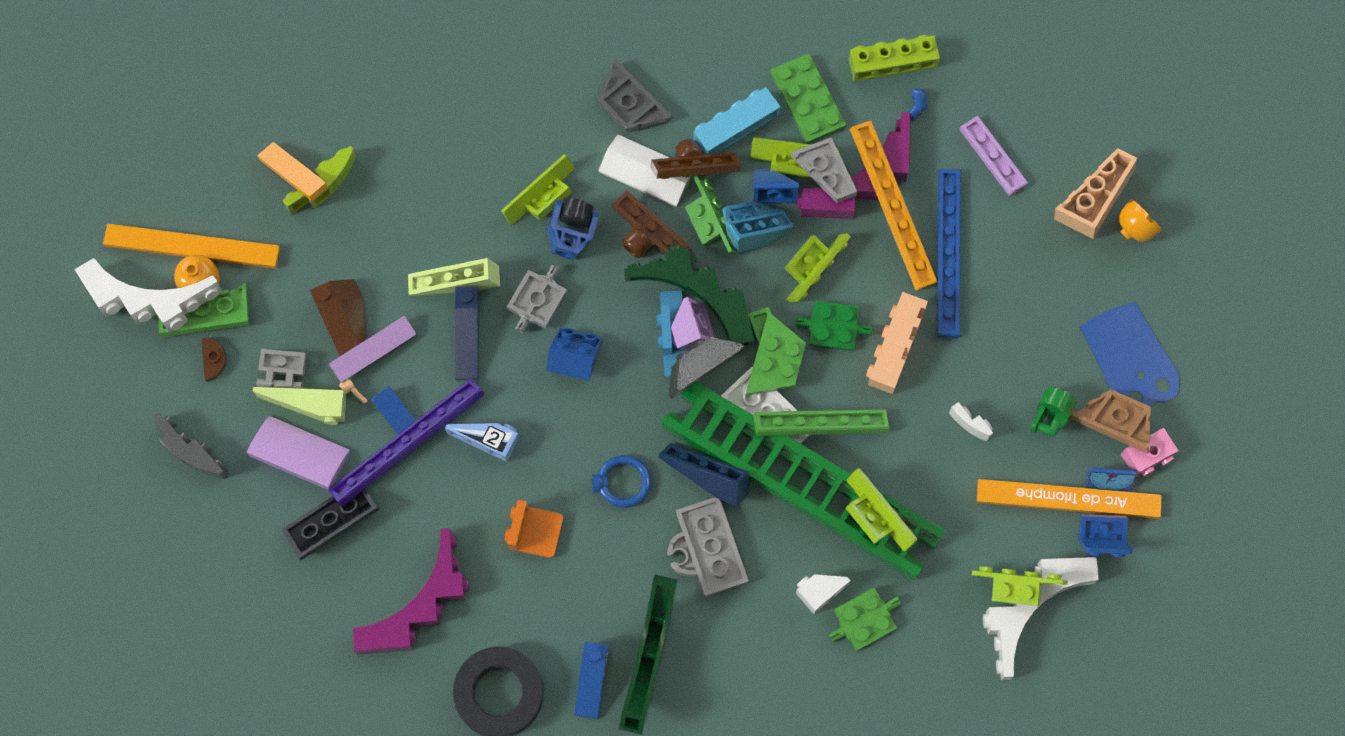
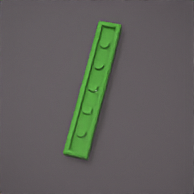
[753,409,890,436]

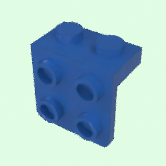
[1078,514,1132,557]

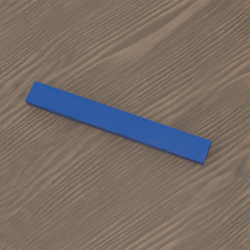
[937,169,961,338]

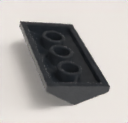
[282,489,379,560]

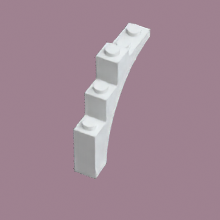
[74,258,223,333]
[983,557,1099,680]

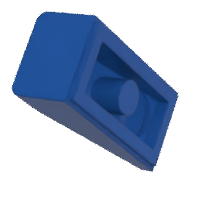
[371,386,416,434]

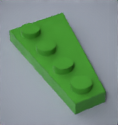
[158,283,250,337]

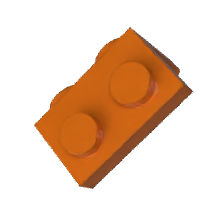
[504,500,563,558]

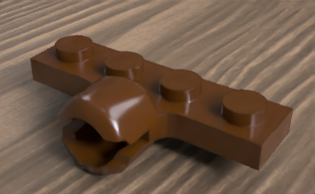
[651,139,741,179]
[612,190,692,258]

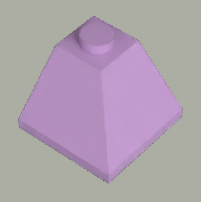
[671,297,719,352]

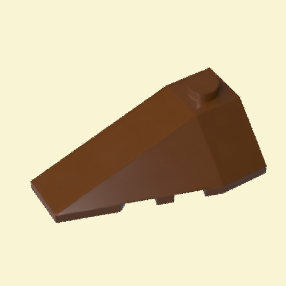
[310,279,369,366]

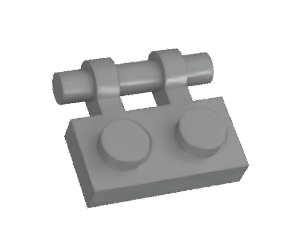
[256,349,307,389]

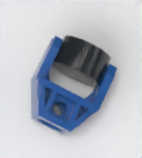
[547,198,599,260]

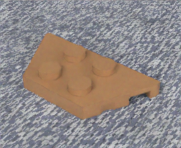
[1070,389,1151,454]

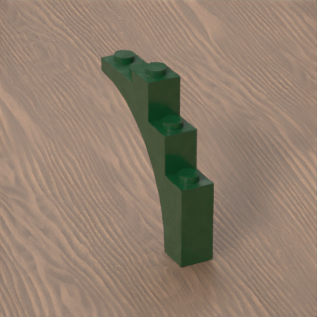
[624,245,754,349]
[619,574,678,735]

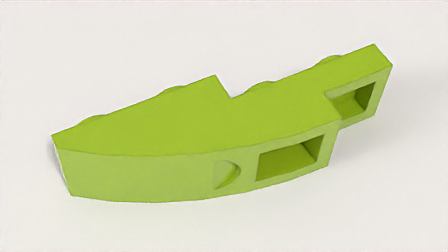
[283,146,356,214]

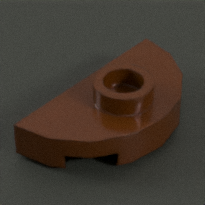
[202,338,227,382]

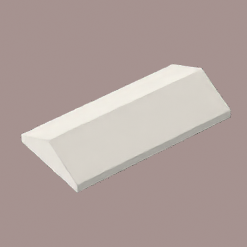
[598,135,693,207]

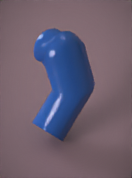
[907,88,927,120]

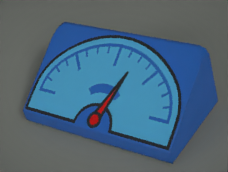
[1086,467,1136,492]

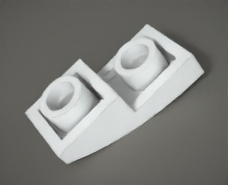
[949,402,993,441]

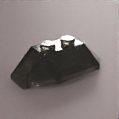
[669,337,744,400]

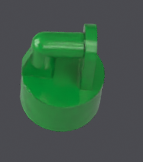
[1030,387,1077,437]

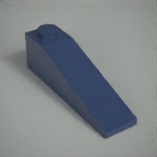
[455,287,480,380]
[659,443,749,506]

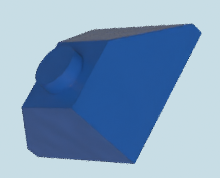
[753,169,799,204]

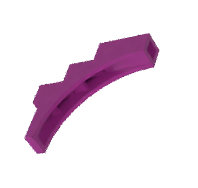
[353,528,469,655]

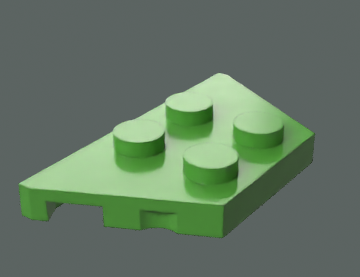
[746,313,806,396]

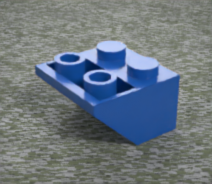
[546,328,603,381]

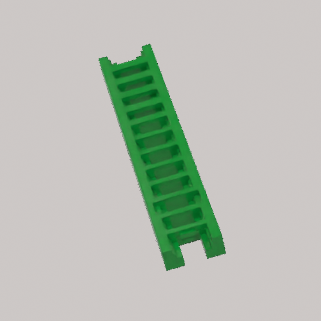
[661,378,945,581]

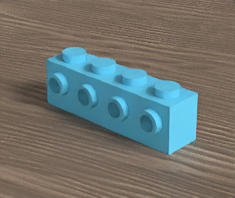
[693,87,780,155]

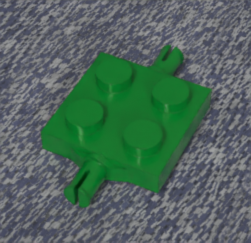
[796,301,872,351]

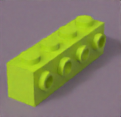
[849,35,940,82]

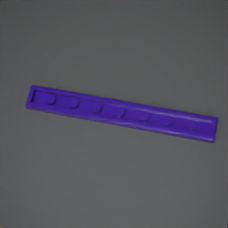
[328,378,485,506]

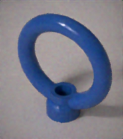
[592,455,651,508]

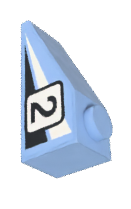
[445,423,520,462]

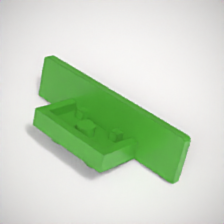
[685,175,741,255]

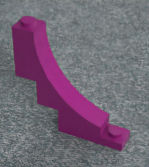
[797,112,910,219]

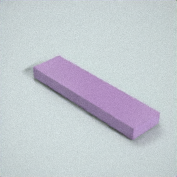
[959,116,1028,197]
[329,316,416,383]

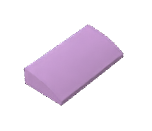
[247,416,350,490]

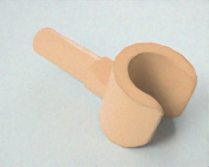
[339,379,368,405]

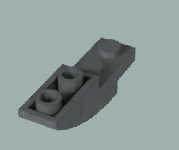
[152,413,228,479]

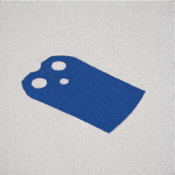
[1080,302,1179,407]

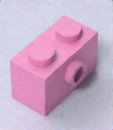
[1121,428,1178,477]

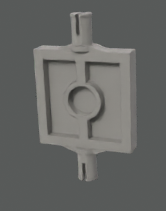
[507,265,567,333]

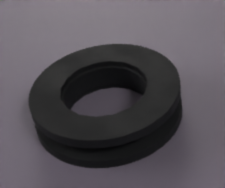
[453,646,544,736]

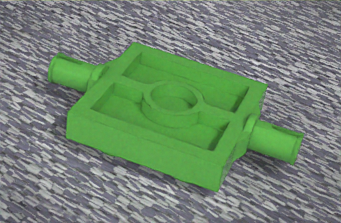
[828,588,901,651]

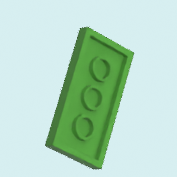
[770,53,846,144]

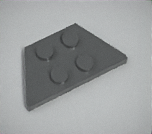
[598,60,672,132]

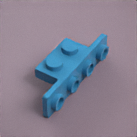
[656,291,687,378]

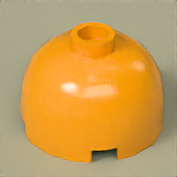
[1119,199,1163,242]
[174,255,220,288]

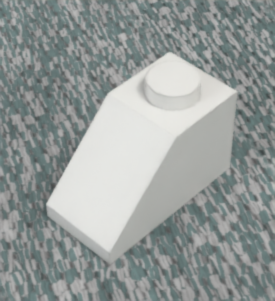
[796,574,850,614]

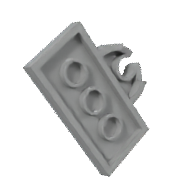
[667,497,749,597]

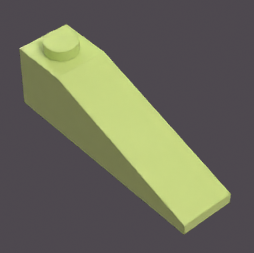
[408,258,500,296]
[253,387,347,425]

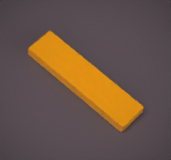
[257,142,328,201]

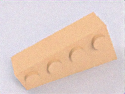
[866,292,928,394]

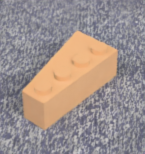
[1054,149,1137,239]

